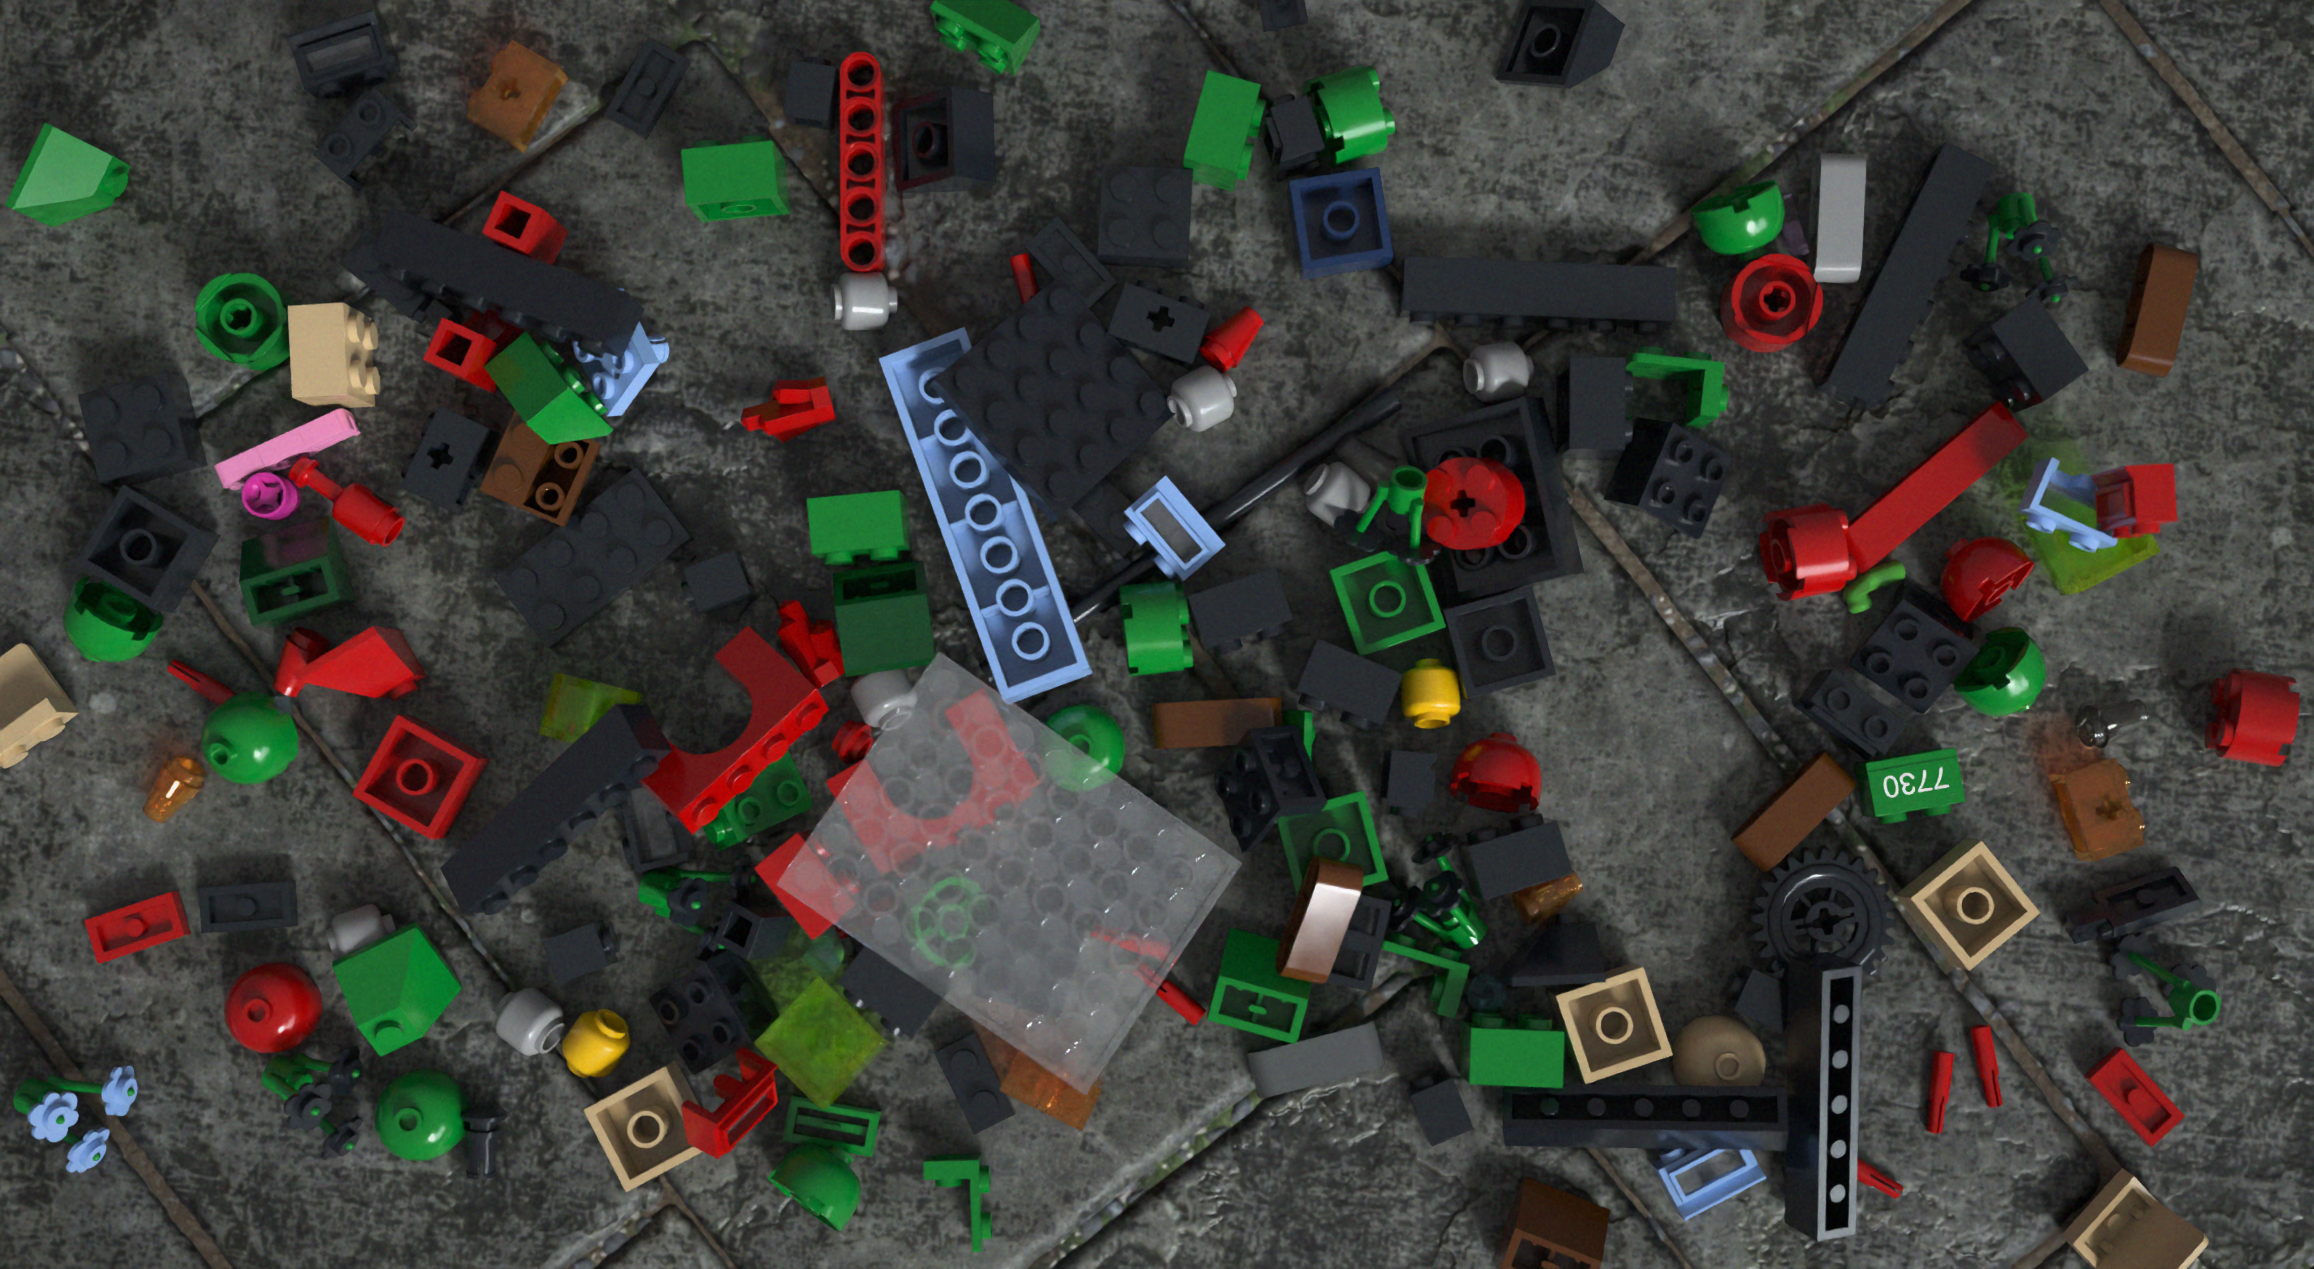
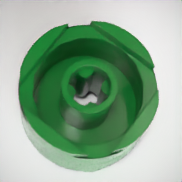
[1302,64,1395,169]
[194,272,297,371]
[1119,580,1193,677]

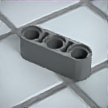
[1246,1019,1385,1098]

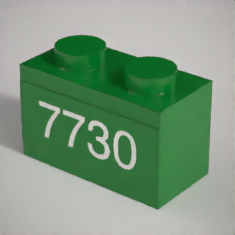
[1853,747,1965,824]

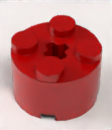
[1720,254,1823,353]
[1421,457,1525,550]
[1759,502,1857,601]
[2204,668,2300,767]

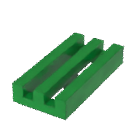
[782,1094,882,1157]

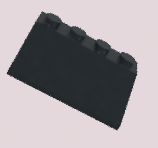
[1401,396,1585,606]

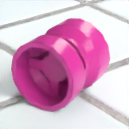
[242,472,301,521]

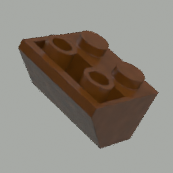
[479,410,602,527]
[1492,1175,1610,1269]

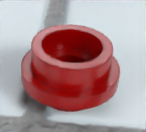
[832,720,873,764]

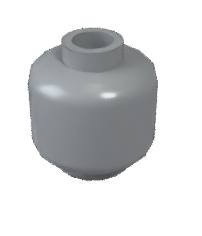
[830,272,897,330]
[1463,342,1534,403]
[1167,365,1237,432]
[1303,462,1371,528]
[850,669,917,731]
[326,904,396,960]
[495,987,565,1056]

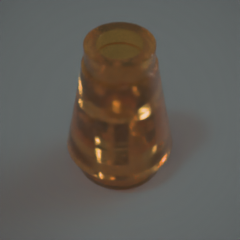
[142,754,207,823]
[1512,869,1583,925]

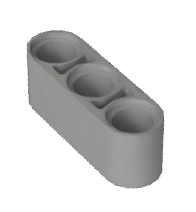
[1807,152,1866,284]

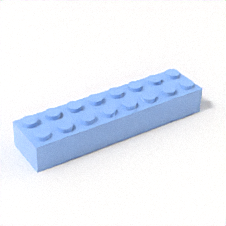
[879,327,1093,705]

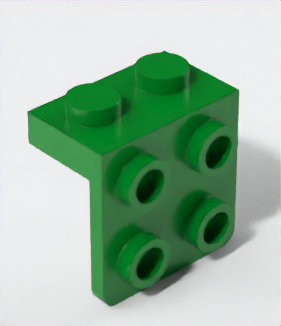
[1626,346,1729,429]
[703,746,812,852]

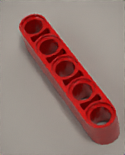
[840,51,886,273]
[1845,400,2029,575]

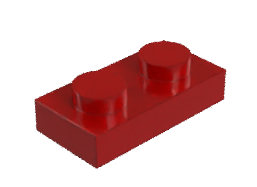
[84,891,191,964]
[2083,1046,2185,1147]

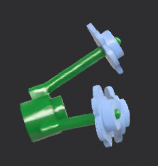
[13,1065,138,1173]

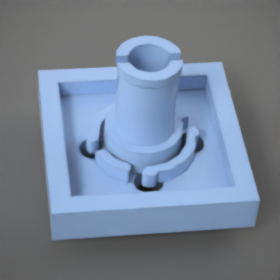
[571,288,669,417]

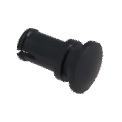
[461,1106,507,1179]

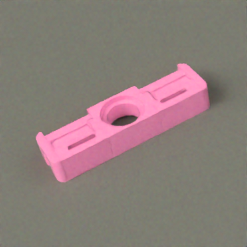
[214,409,360,490]

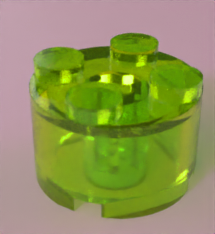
[539,672,643,743]

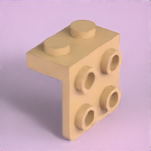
[0,644,79,769]
[2061,1168,2209,1269]

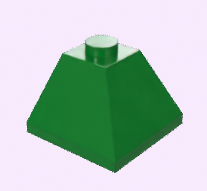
[5,123,131,228]
[332,922,462,1057]

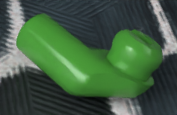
[1843,559,1905,614]

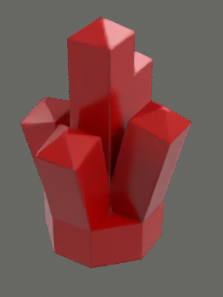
[740,376,836,442]
[777,600,845,689]

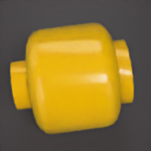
[1400,659,1461,728]
[561,1009,631,1078]

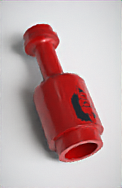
[289,456,405,547]

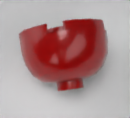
[1939,535,2035,624]
[1448,732,1542,813]
[224,961,323,1053]

